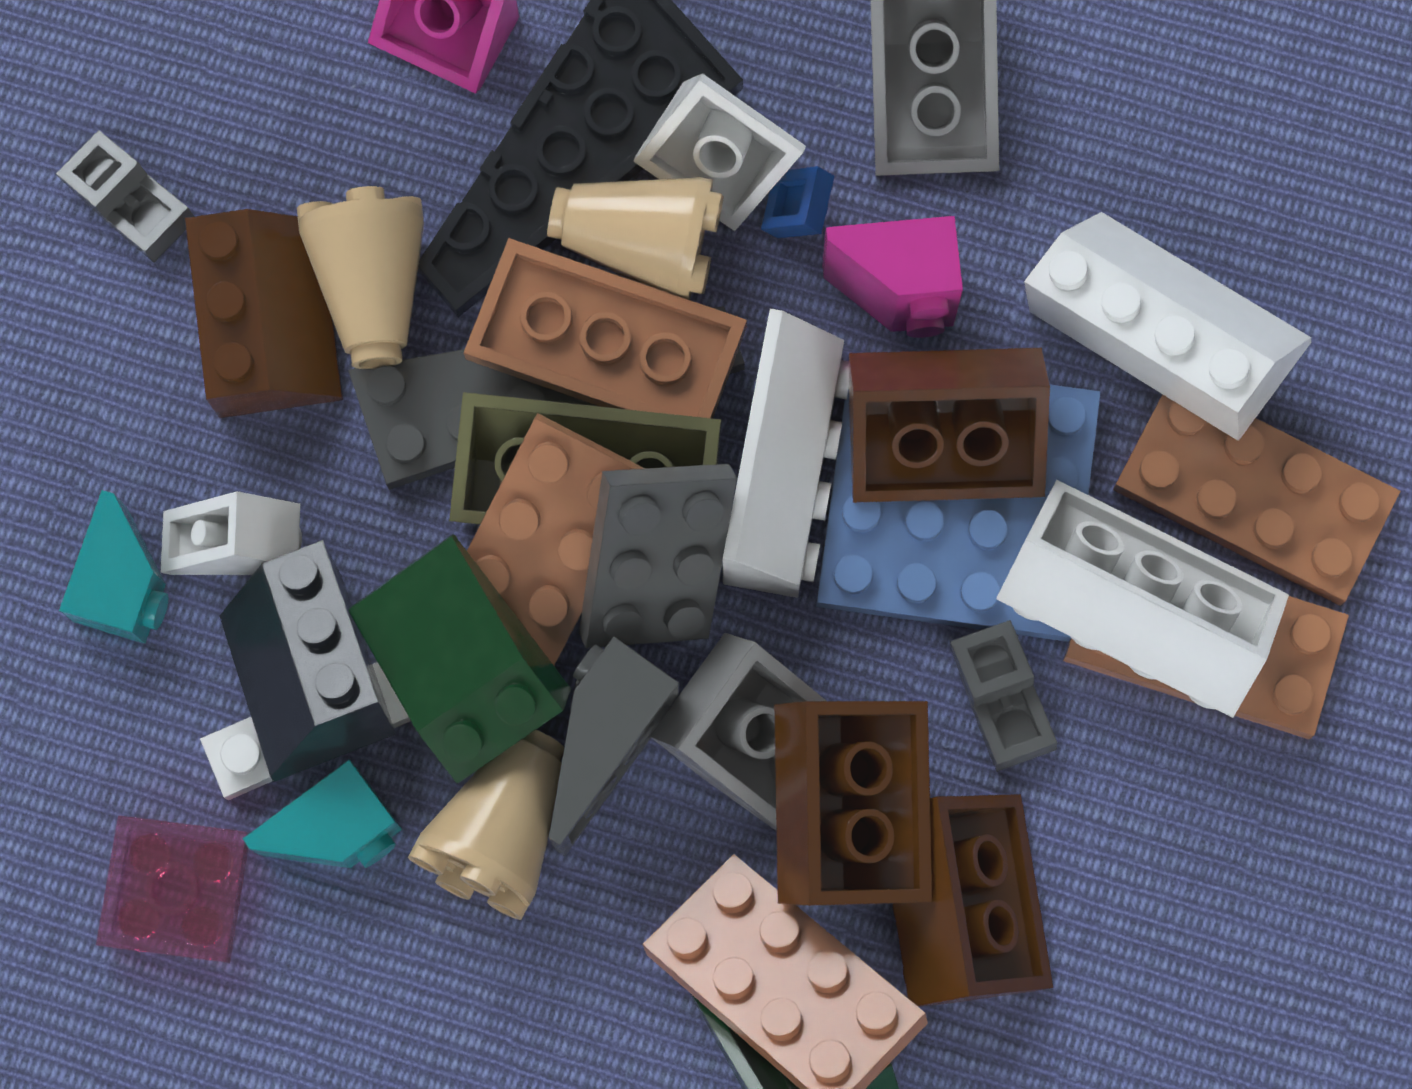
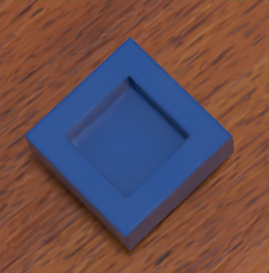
[761,166,835,238]

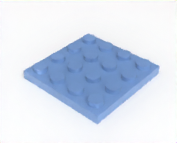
[816,385,1101,642]

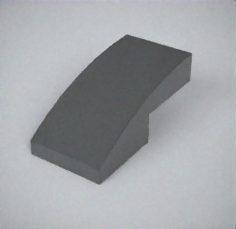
[56,130,195,263]
[950,620,1058,772]

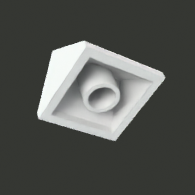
[634,73,806,231]

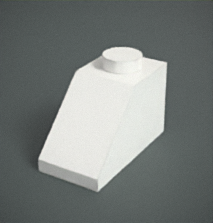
[161,491,302,575]

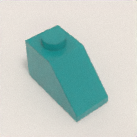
[59,490,169,644]
[243,760,403,868]

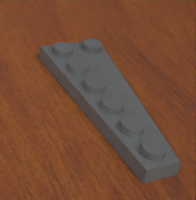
[348,306,745,490]

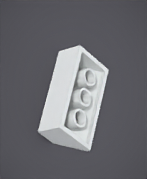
[1024,212,1311,441]
[723,309,849,598]
[996,480,1289,718]

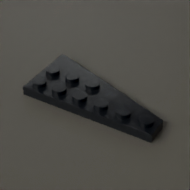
[418,0,743,317]

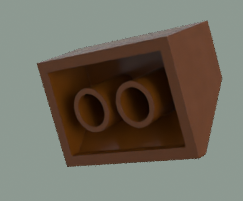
[185,209,343,418]
[849,348,1050,503]
[774,701,932,906]
[893,794,1054,1007]

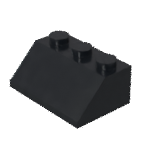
[219,540,396,782]

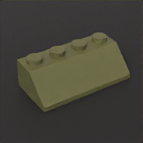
[449,392,721,524]

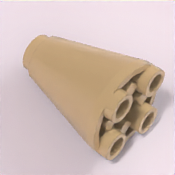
[547,177,724,300]
[297,186,424,369]
[408,730,564,920]

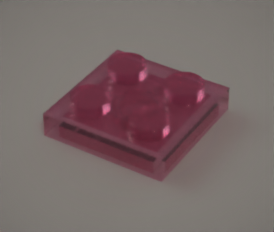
[96,815,249,964]

